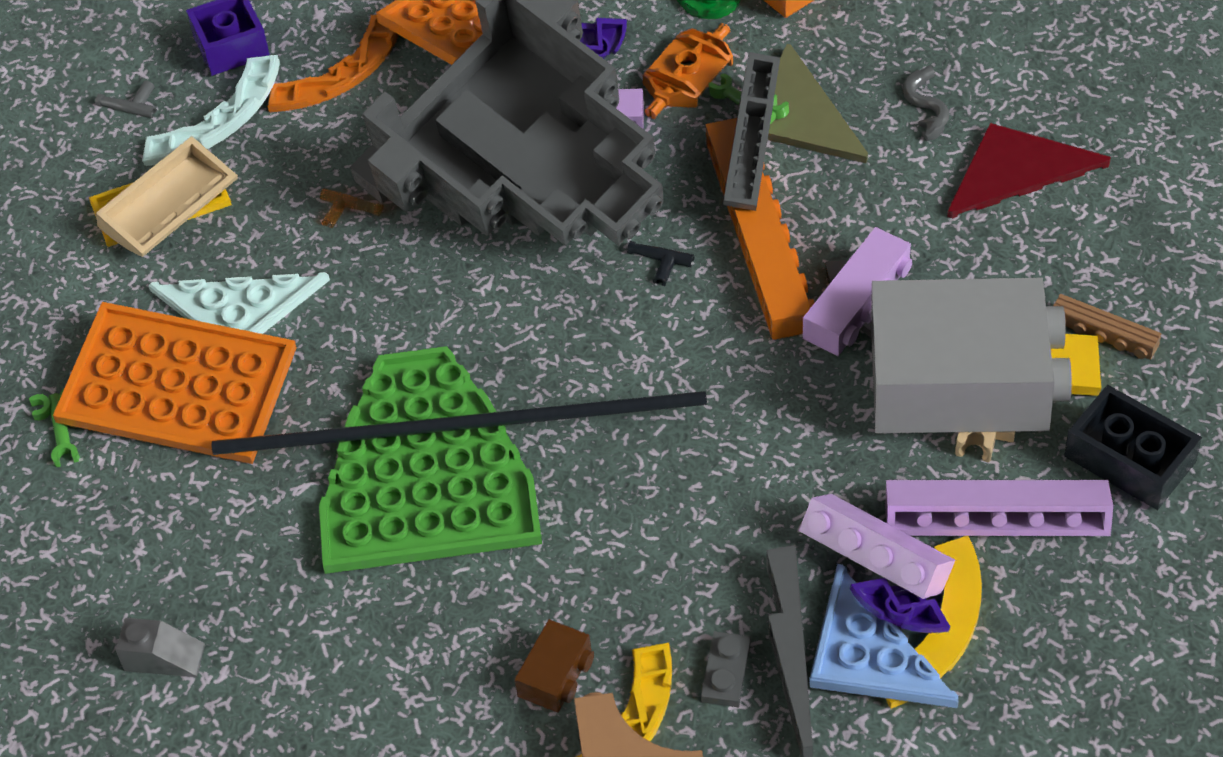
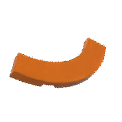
[268,15,399,112]

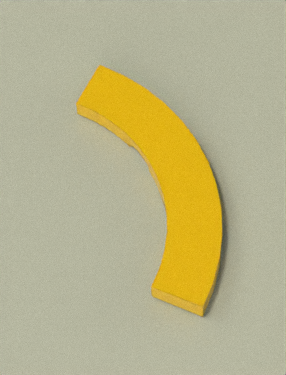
[885,536,982,709]
[576,642,672,757]

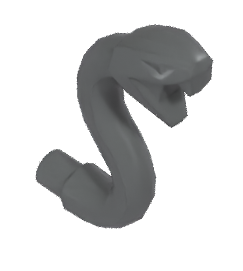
[902,65,949,141]

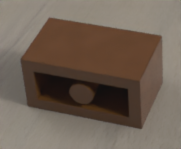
[514,619,594,713]

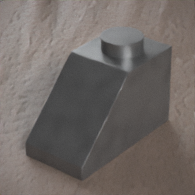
[115,618,205,677]

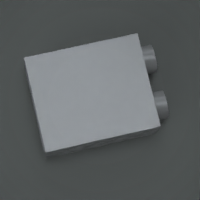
[871,278,1072,433]

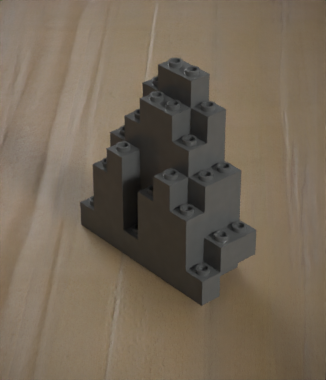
[350,0,664,246]

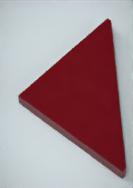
[947,123,1111,219]

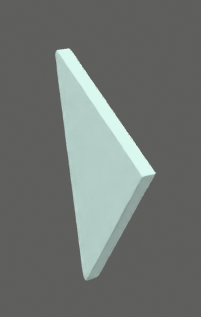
[148,272,330,334]

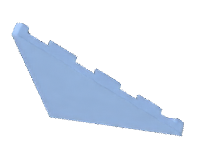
[809,564,958,708]

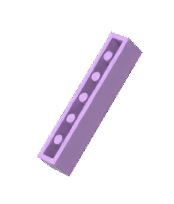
[885,480,1113,536]

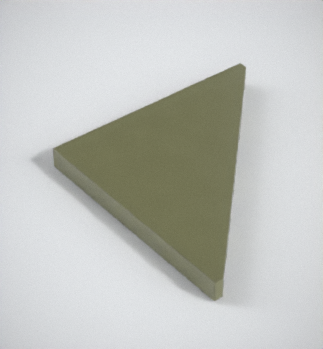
[768,44,868,163]

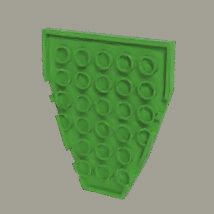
[319,346,542,574]

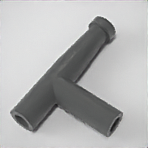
[95,80,157,119]

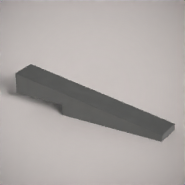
[723,52,780,211]
[766,544,813,757]

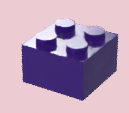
[186,0,270,76]

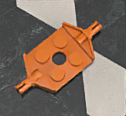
[642,23,733,119]

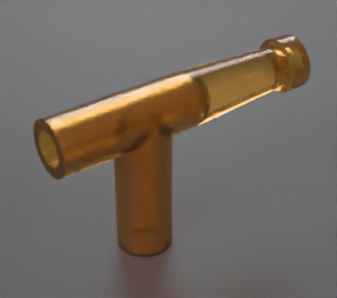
[320,188,384,228]

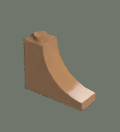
[574,692,703,757]

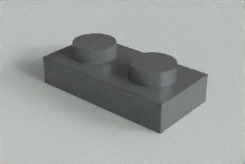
[701,631,751,708]

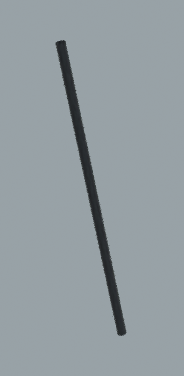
[211,391,707,455]

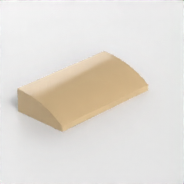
[96,136,238,257]

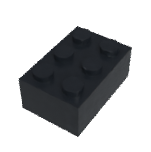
[1064,384,1202,510]

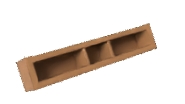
[1053,294,1162,360]

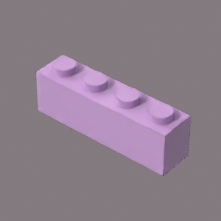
[803,227,912,356]
[799,494,955,599]

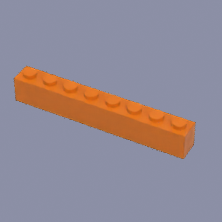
[706,118,815,340]

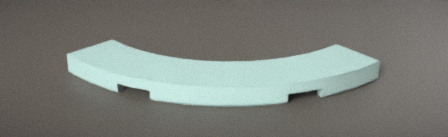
[142,55,280,166]

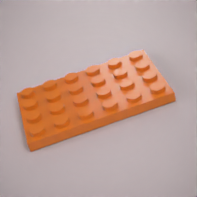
[53,302,297,464]

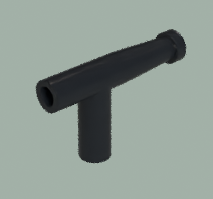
[627,241,695,286]

